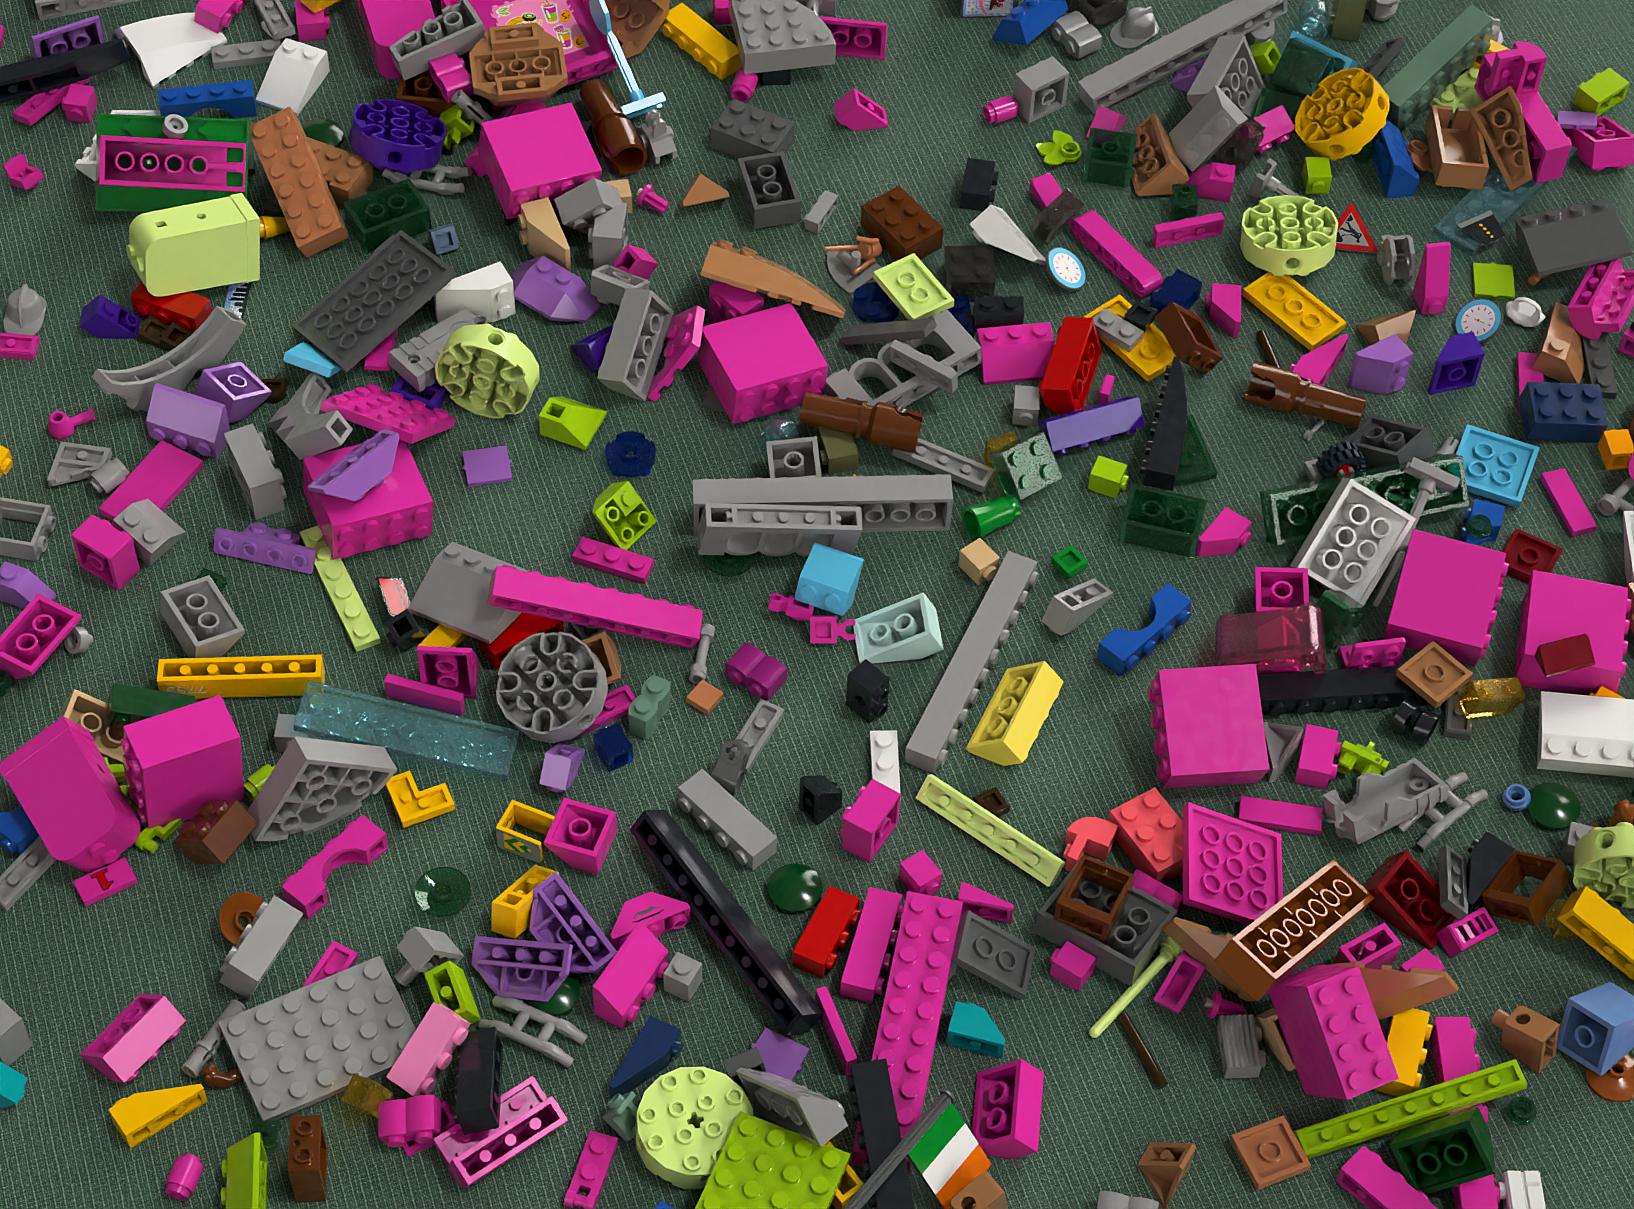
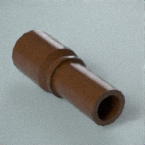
[580,79,648,175]
[1243,361,1367,429]
[799,391,923,453]

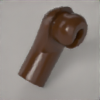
[202,1064,243,1089]

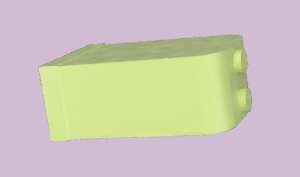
[126,193,260,297]

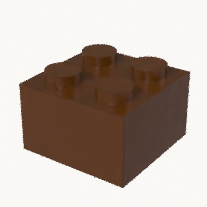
[174,800,258,864]

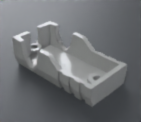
[388,308,487,392]
[1323,758,1448,845]

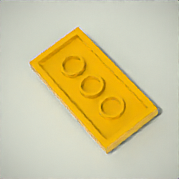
[1242,272,1347,351]
[1083,294,1181,382]

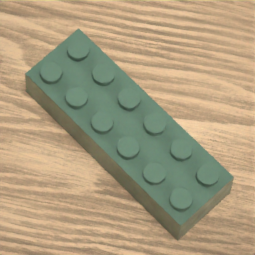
[1382,4,1493,130]

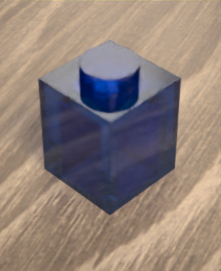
[593,723,633,772]

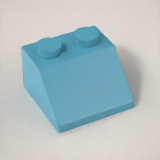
[794,542,864,616]

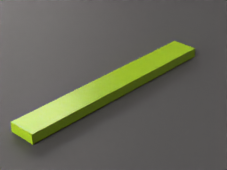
[1294,1059,1527,1159]

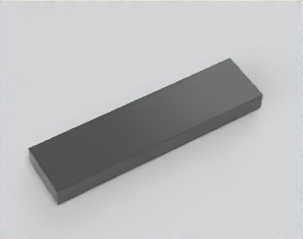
[841,318,937,345]

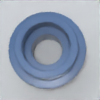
[1503,784,1531,810]

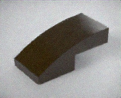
[136,315,193,351]

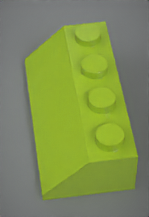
[221,1133,267,1209]

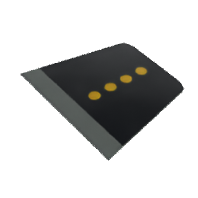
[1457,210,1506,245]

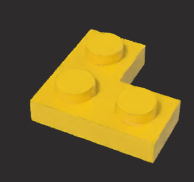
[385,770,455,828]

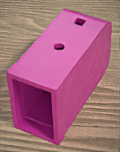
[356,0,435,79]
[0,716,140,873]

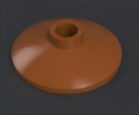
[218,892,264,946]
[1585,1054,1634,1102]

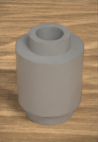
[90,458,129,495]

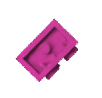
[1338,637,1406,669]

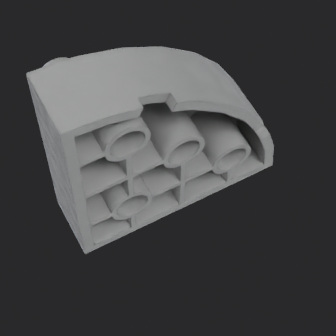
[729,0,836,74]
[247,736,397,841]

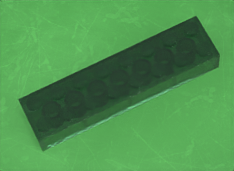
[1260,453,1469,545]

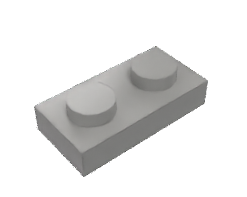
[1093,308,1144,352]

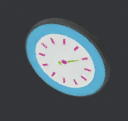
[1045,247,1086,291]
[1455,298,1503,344]

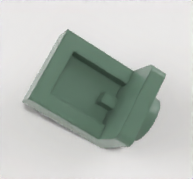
[602,1091,638,1142]

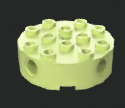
[1240,195,1338,276]
[435,323,540,419]
[1573,822,1634,909]
[635,1067,753,1189]

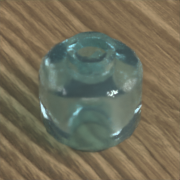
[761,416,799,449]

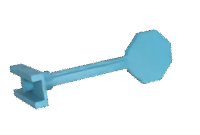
[589,0,666,120]

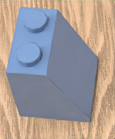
[1557,982,1634,1076]

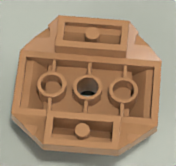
[469,23,568,106]

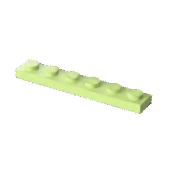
[299,525,381,652]
[916,774,1066,887]

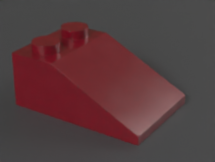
[1364,850,1456,950]

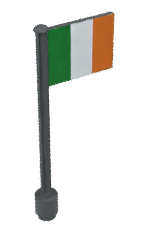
[844,1090,992,1209]

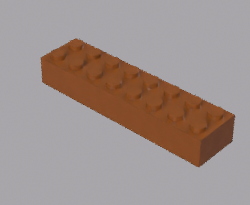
[1214,860,1375,1002]

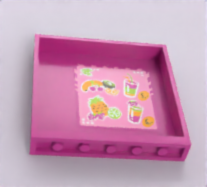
[441,0,618,111]

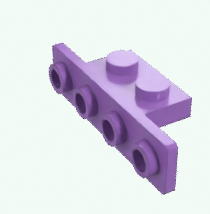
[213,523,315,574]

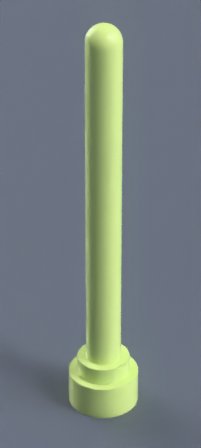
[1089,937,1184,1038]

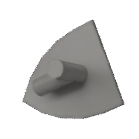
[827,251,882,295]

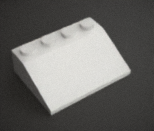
[1290,478,1416,608]
[1537,691,1634,778]

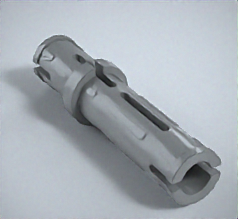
[181,999,247,1078]

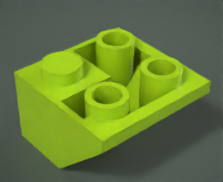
[539,396,607,450]
[592,481,657,550]

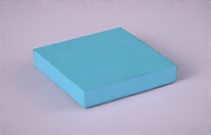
[283,342,341,377]

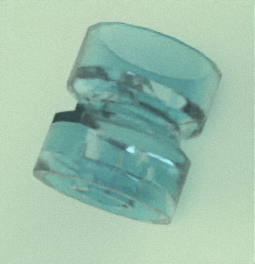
[1297,0,1329,42]

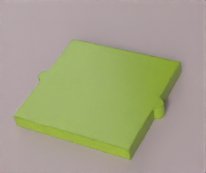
[1472,262,1515,300]

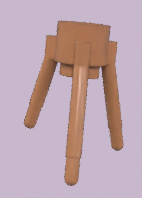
[823,236,882,274]

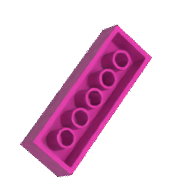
[1474,49,1572,184]

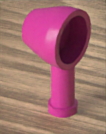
[48,408,96,440]

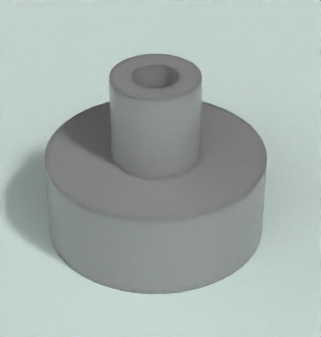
[162,114,188,139]
[64,627,93,654]

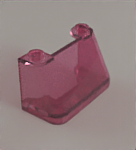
[1215,603,1328,674]

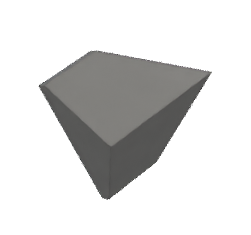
[1263,722,1304,782]

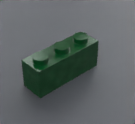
[106,683,195,729]

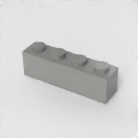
[678,769,777,871]

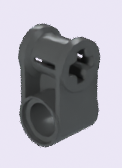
[711,739,751,794]

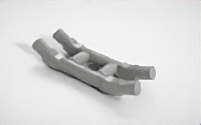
[382,164,472,195]
[1396,772,1488,851]
[479,996,588,1068]

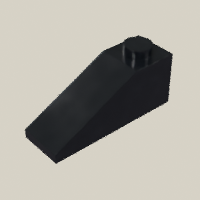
[1466,831,1515,915]

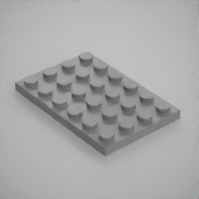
[218,956,416,1125]

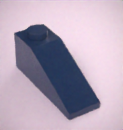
[609,1016,684,1099]

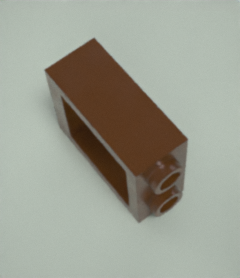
[1154,302,1223,374]
[1481,850,1570,927]
[1054,854,1135,941]
[288,1115,328,1203]

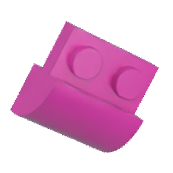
[1487,41,1547,95]

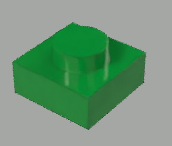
[1051,545,1088,580]

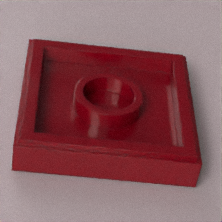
[1502,528,1563,583]

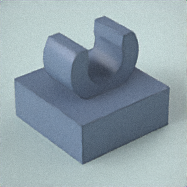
[428,223,459,255]

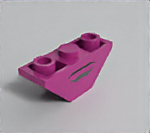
[610,892,691,952]

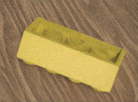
[965,661,1063,766]

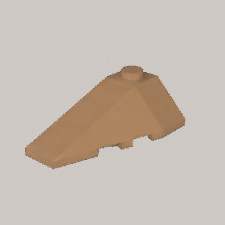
[1329,962,1458,1021]

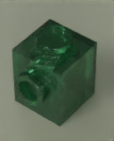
[1170,184,1198,221]

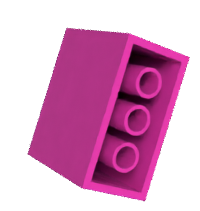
[478,103,602,219]
[697,303,828,424]
[303,440,433,560]
[1383,529,1509,666]
[1513,570,1631,696]
[1147,664,1269,789]
[121,695,244,829]
[1269,965,1399,1100]

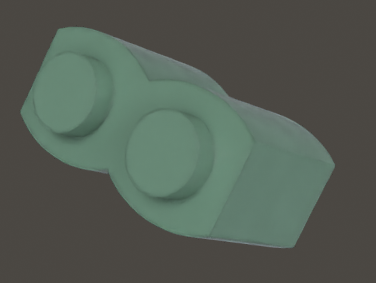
[628,675,671,739]

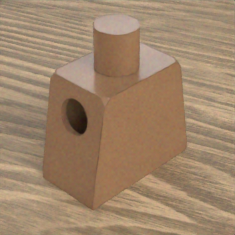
[1491,1005,1560,1074]
[949,1170,1008,1209]

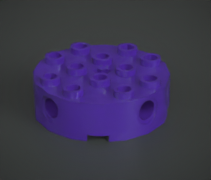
[348,99,447,174]

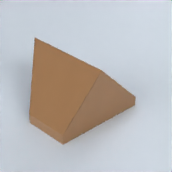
[679,173,730,208]
[1357,310,1416,345]
[1137,1142,1196,1209]

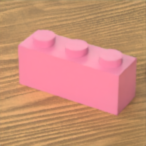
[386,1002,471,1096]

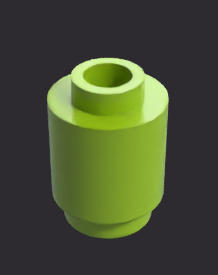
[243,764,276,802]

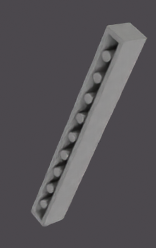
[1078,0,1287,114]
[904,551,1039,774]

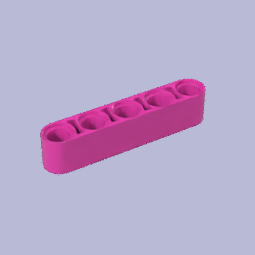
[1070,210,1163,298]

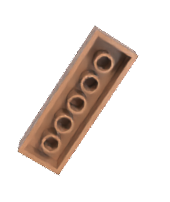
[249,107,350,258]

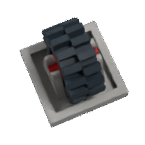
[1303,441,1371,506]

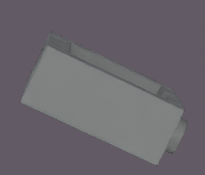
[0,497,56,562]

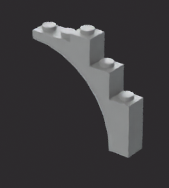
[92,306,247,412]
[268,372,353,460]

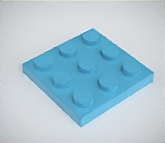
[1449,424,1540,508]

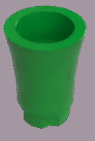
[961,495,1021,540]

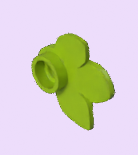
[1036,130,1082,165]

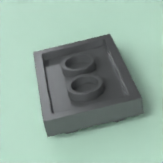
[951,910,1036,999]

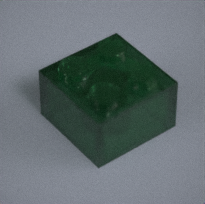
[1270,38,1338,98]
[1082,128,1137,188]
[989,432,1063,500]

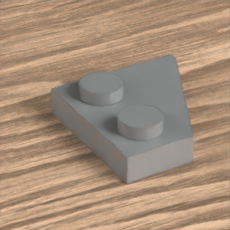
[47,442,112,486]

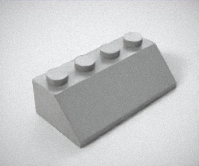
[597,288,674,402]
[736,1068,848,1147]

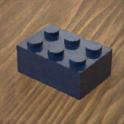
[1518,382,1608,443]

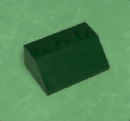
[1390,1106,1496,1195]

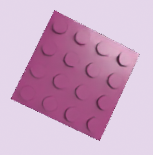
[320,384,456,444]
[1182,802,1283,925]

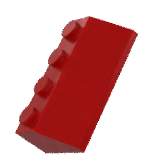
[1039,317,1102,415]

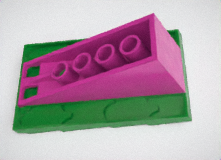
[95,114,249,212]

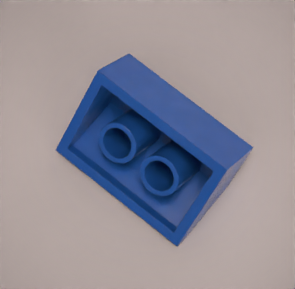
[992,0,1069,45]
[1368,119,1419,199]

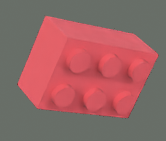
[1108,787,1183,884]

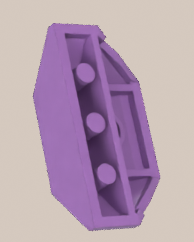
[510,256,601,324]
[308,430,400,501]
[530,872,617,973]
[471,936,573,1002]

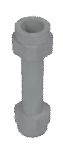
[689,623,715,684]

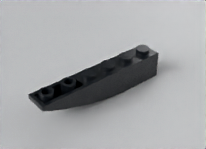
[0,38,131,103]
[1140,356,1187,491]

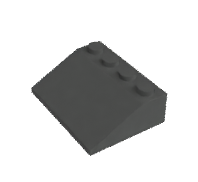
[1515,199,1633,276]
[1034,861,1178,987]

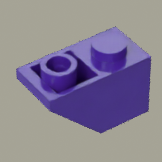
[79,295,141,339]

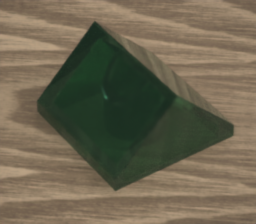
[1254,88,1304,135]

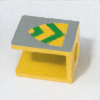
[496,799,555,863]

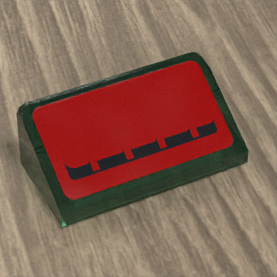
[375,577,417,621]

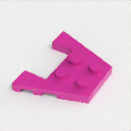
[647,305,705,402]

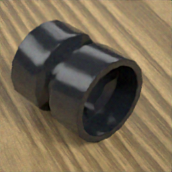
[1390,699,1440,747]

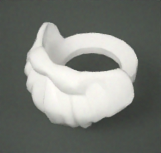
[1506,297,1546,327]

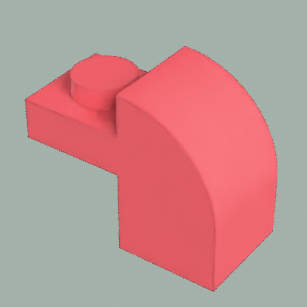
[1063,817,1118,872]

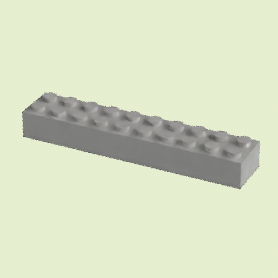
[693,474,953,536]

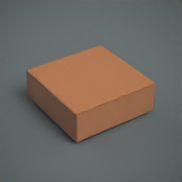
[686,680,724,715]

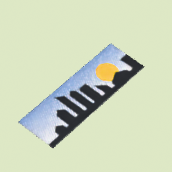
[224,281,252,319]

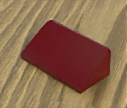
[1534,633,1595,677]

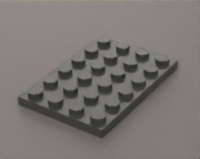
[292,230,457,373]

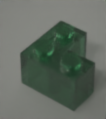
[1299,590,1366,652]

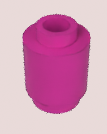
[730,69,758,103]
[983,95,1019,124]
[165,1153,204,1201]

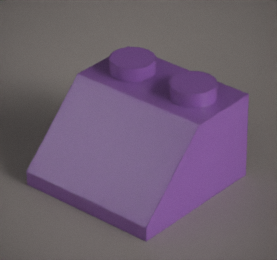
[1348,334,1414,395]
[194,362,272,423]

